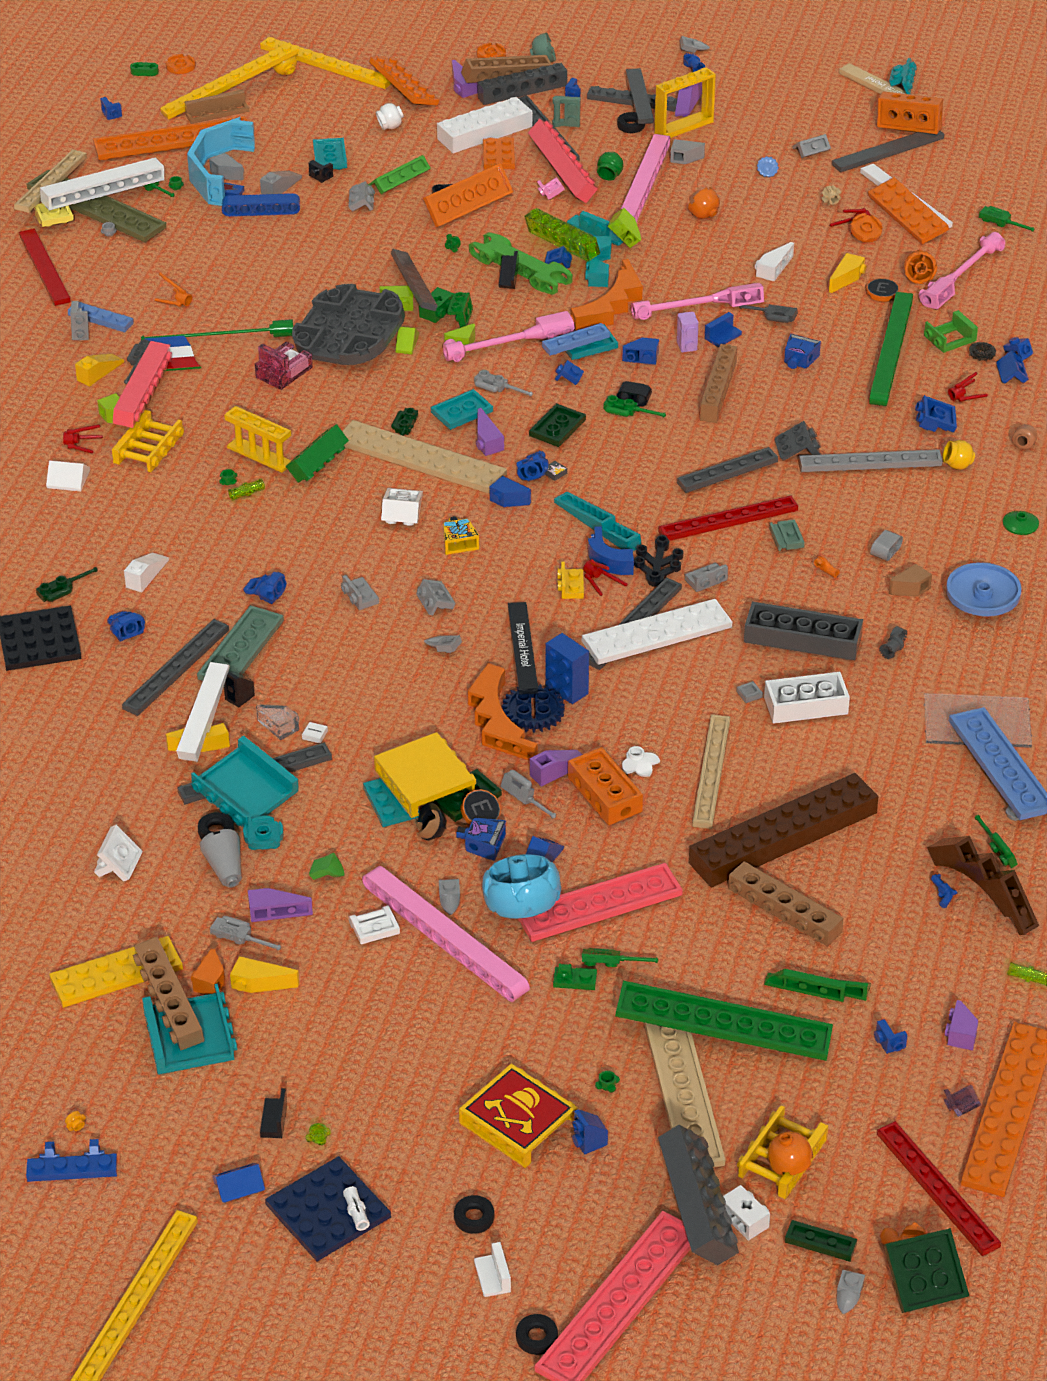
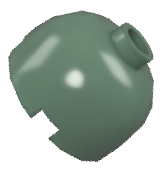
[530,32,556,62]

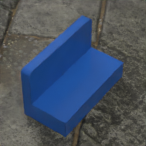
[705,312,742,347]
[996,350,1029,384]
[212,1163,265,1202]

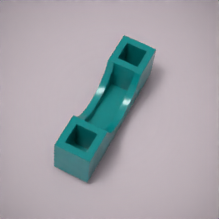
[585,236,612,287]

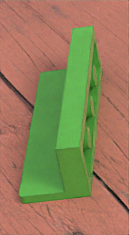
[368,155,431,194]

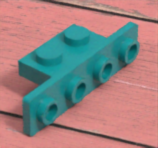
[889,58,917,94]
[567,211,623,246]

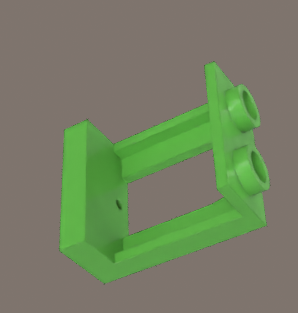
[924,310,978,353]

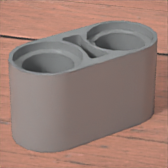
[870,530,903,561]

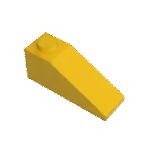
[829,253,867,293]
[75,354,124,387]
[230,956,300,993]

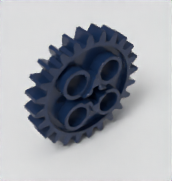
[502,684,565,733]

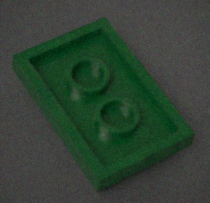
[529,403,586,447]
[431,769,502,822]

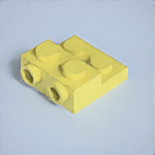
[34,203,74,227]

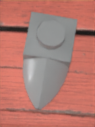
[679,36,710,53]
[424,635,462,653]
[439,879,460,915]
[836,1270,865,1314]

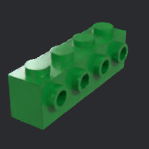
[286,424,349,483]

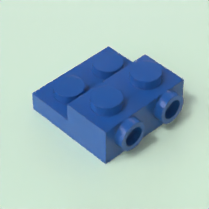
[915,395,957,432]

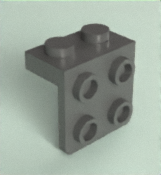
[775,421,821,460]

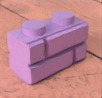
[677,312,698,352]

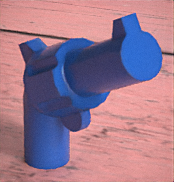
[931,874,958,908]

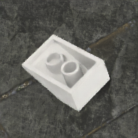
[381,488,423,525]

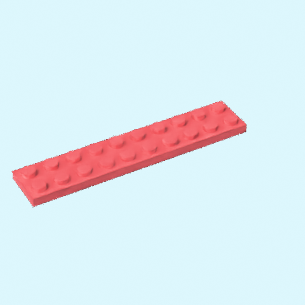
[535,1211,691,1381]

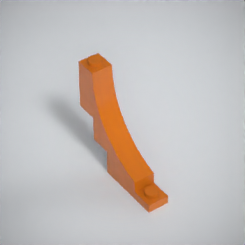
[570,259,643,331]
[468,663,538,761]

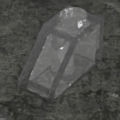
[256,705,299,740]

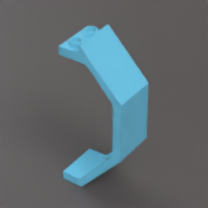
[187,117,255,206]

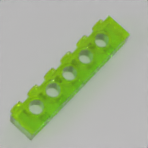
[524,208,600,261]

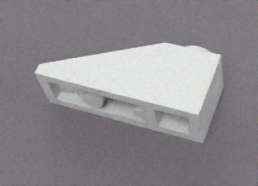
[755,242,794,281]
[124,553,169,592]

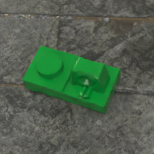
[553,964,597,990]

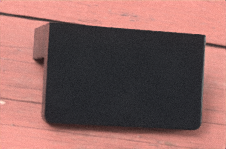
[499,251,519,289]
[260,1088,287,1138]

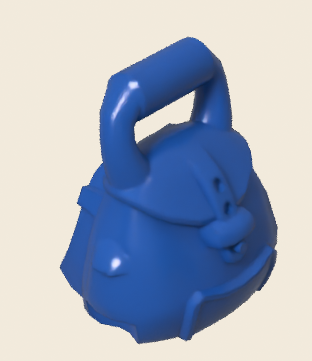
[516,451,549,481]
[243,572,287,604]
[107,611,145,642]

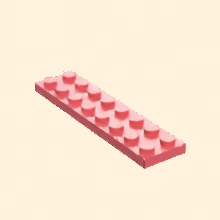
[518,863,683,942]

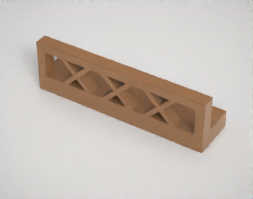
[184,90,249,124]

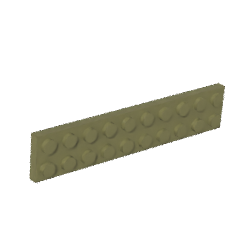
[27,170,166,242]

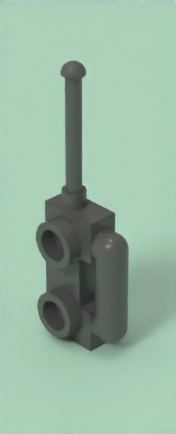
[739,304,798,323]
[124,339,150,384]

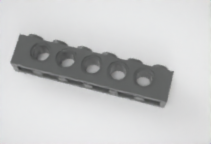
[478,63,567,105]

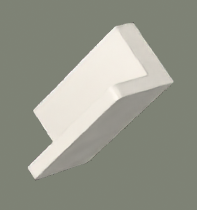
[474,1242,511,1297]

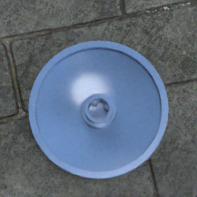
[946,563,1022,616]

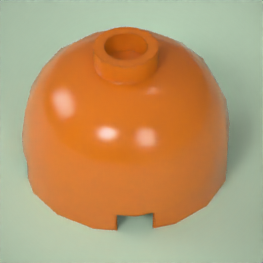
[688,187,720,219]
[903,250,937,284]
[768,1131,813,1175]

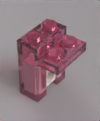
[255,342,313,390]

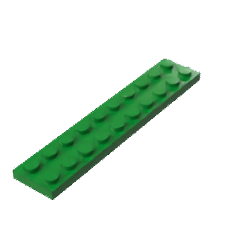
[615,980,833,1061]

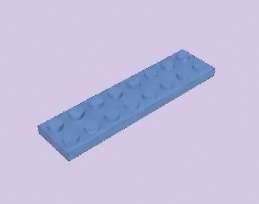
[949,707,1047,820]

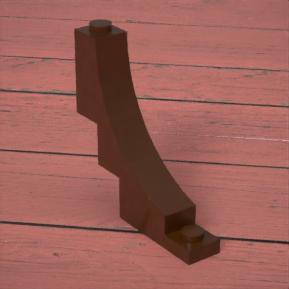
[927,836,1039,935]

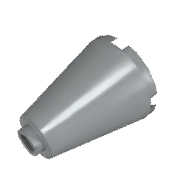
[200,829,242,887]

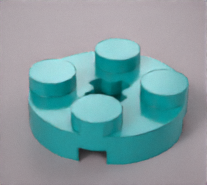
[243,816,284,850]

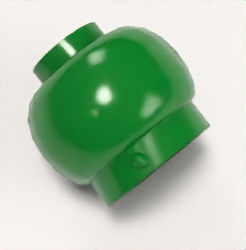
[597,152,624,181]

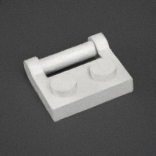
[349,905,400,944]

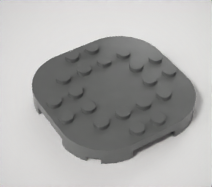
[292,284,405,365]

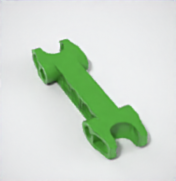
[469,232,573,295]

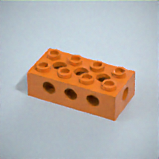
[877,91,943,134]
[568,747,643,826]

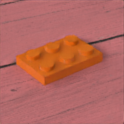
[483,137,515,169]

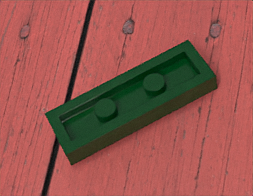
[785,1220,857,1262]

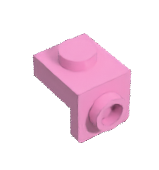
[537,177,565,200]

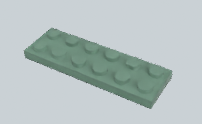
[197,605,284,681]

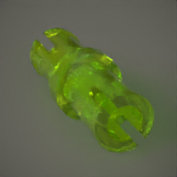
[228,478,265,501]
[1007,962,1047,986]

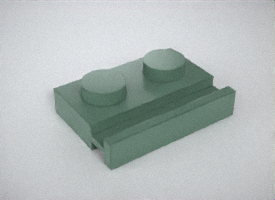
[769,520,804,551]

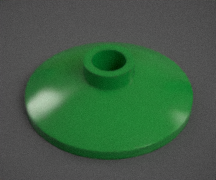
[1003,511,1039,535]

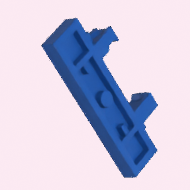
[26,1139,117,1182]

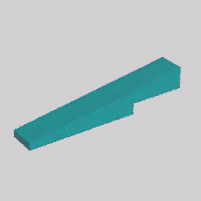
[554,492,641,551]

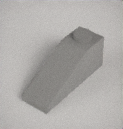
[260,171,302,194]

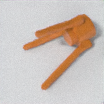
[154,273,193,307]

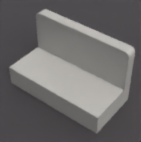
[792,134,831,158]

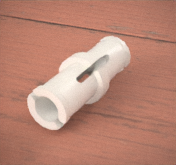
[343,1186,370,1231]

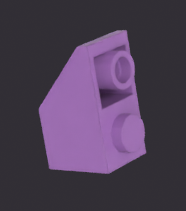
[945,1000,978,1050]

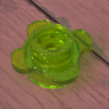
[306,1123,331,1145]

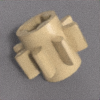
[821,185,841,205]

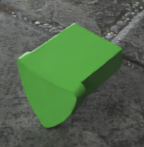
[309,853,345,880]

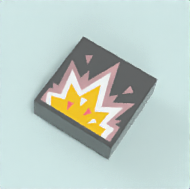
[545,461,567,481]

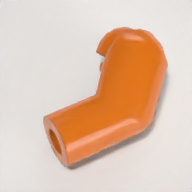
[814,556,840,578]

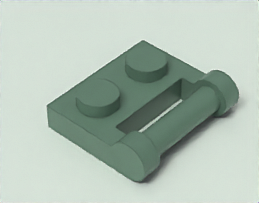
[552,96,581,127]

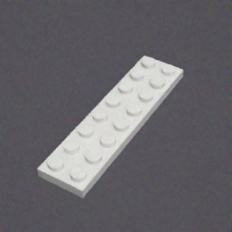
[581,599,733,665]

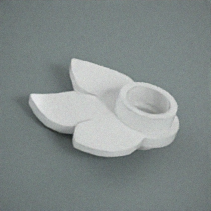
[622,746,660,777]

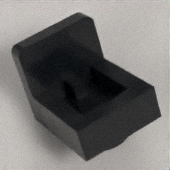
[308,160,333,183]

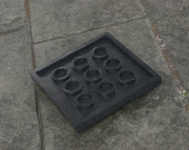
[0,605,82,671]

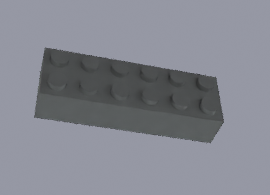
[744,601,863,661]
[658,1124,739,1266]

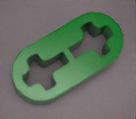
[130,62,159,76]

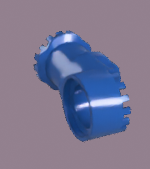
[683,53,705,72]

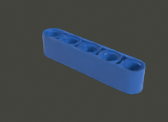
[222,193,300,217]

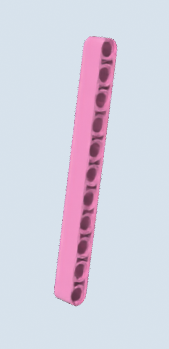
[621,134,670,223]
[362,866,530,1002]

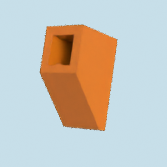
[191,948,225,995]

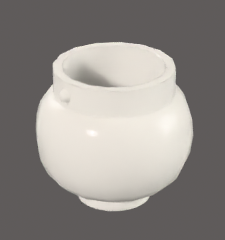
[375,103,404,130]

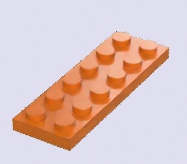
[369,56,440,105]
[423,163,513,227]
[868,177,949,245]

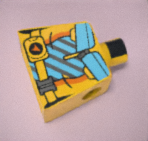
[443,516,479,555]

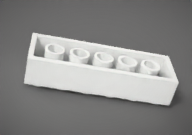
[437,97,532,153]

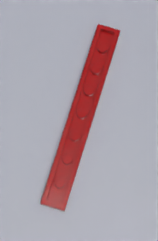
[19,228,71,306]
[658,495,799,541]
[877,1121,1001,1256]

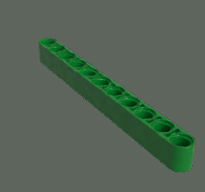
[869,291,913,406]

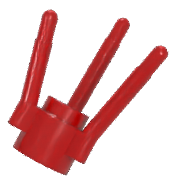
[829,208,871,234]
[948,372,988,402]
[63,424,103,453]
[583,559,628,596]

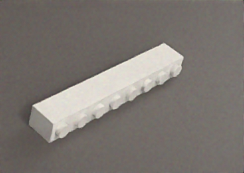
[40,157,164,210]

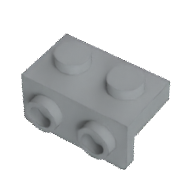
[349,181,375,211]

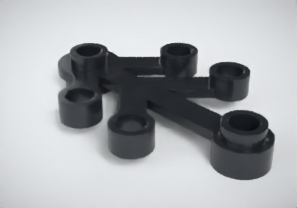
[634,535,684,587]

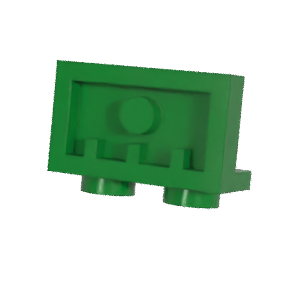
[447,292,473,328]

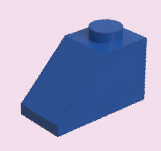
[489,476,531,507]
[526,836,564,862]

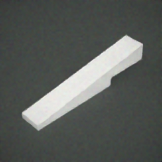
[176,662,229,762]

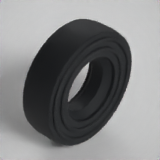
[617,112,645,133]
[198,812,234,839]
[454,1195,494,1234]
[516,1314,558,1355]

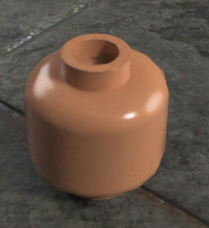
[1013,424,1037,450]

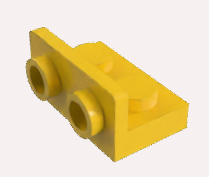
[557,562,584,599]

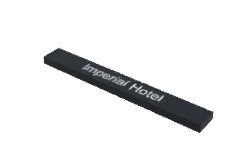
[508,602,538,695]

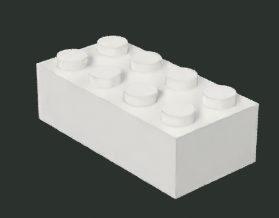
[764,672,850,723]

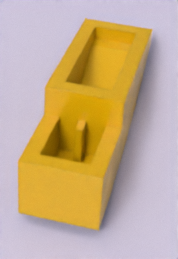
[165,723,230,752]

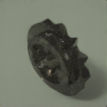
[969,342,996,361]

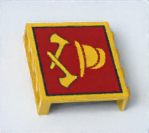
[459,1063,578,1168]

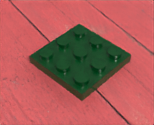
[884,1228,969,1313]

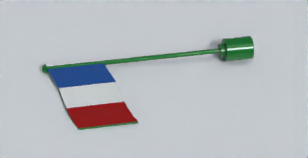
[141,319,294,371]

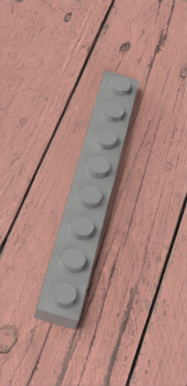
[799,449,942,472]

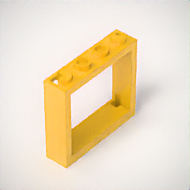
[654,67,716,138]

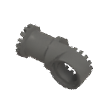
[879,626,907,659]

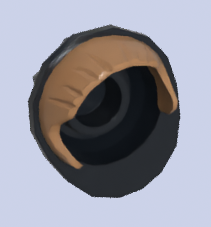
[416,802,447,841]

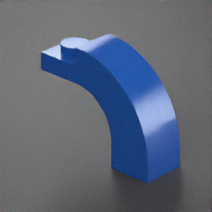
[588,526,634,575]

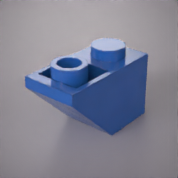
[622,337,659,365]
[572,1109,608,1155]

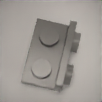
[70,301,89,340]
[685,562,728,592]
[341,575,379,610]
[416,579,456,615]

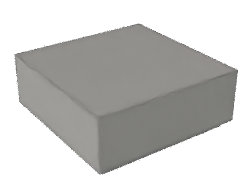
[736,681,763,703]

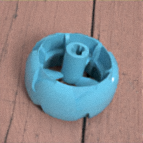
[482,854,561,919]

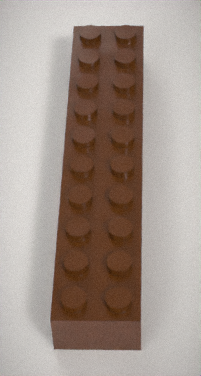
[689,773,879,888]

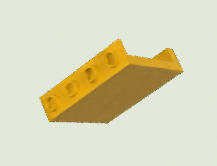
[374,732,476,818]

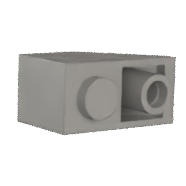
[670,139,705,164]
[209,153,244,180]

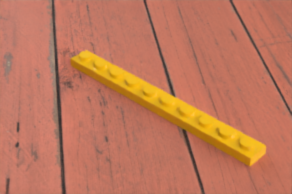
[260,37,392,89]
[160,42,298,120]
[71,1210,198,1381]

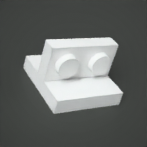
[94,825,143,882]

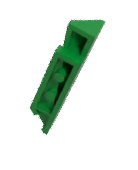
[764,969,871,1002]

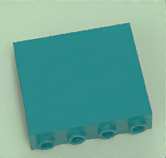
[191,735,298,828]
[142,984,237,1075]

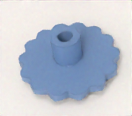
[757,156,779,177]

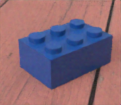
[545,633,589,704]

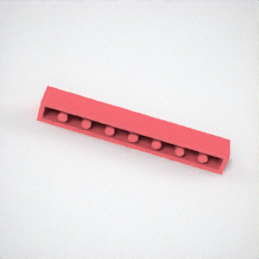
[528,118,598,203]
[113,341,172,428]

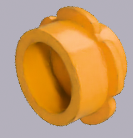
[65,1111,86,1131]

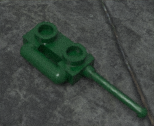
[391,408,419,436]
[36,567,98,602]

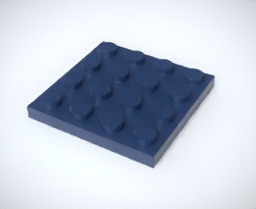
[265,1156,391,1262]

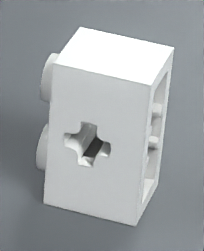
[723,1185,770,1241]

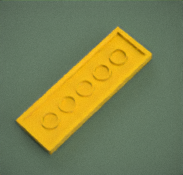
[49,936,183,1008]

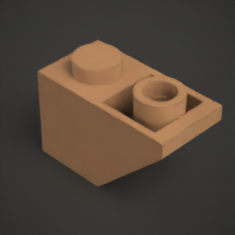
[889,564,932,596]

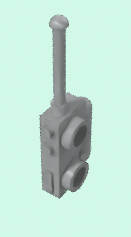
[474,370,533,397]
[500,769,556,819]
[210,916,281,950]

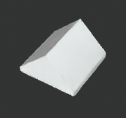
[46,460,90,492]

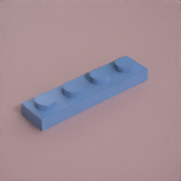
[68,302,134,332]
[542,323,610,356]

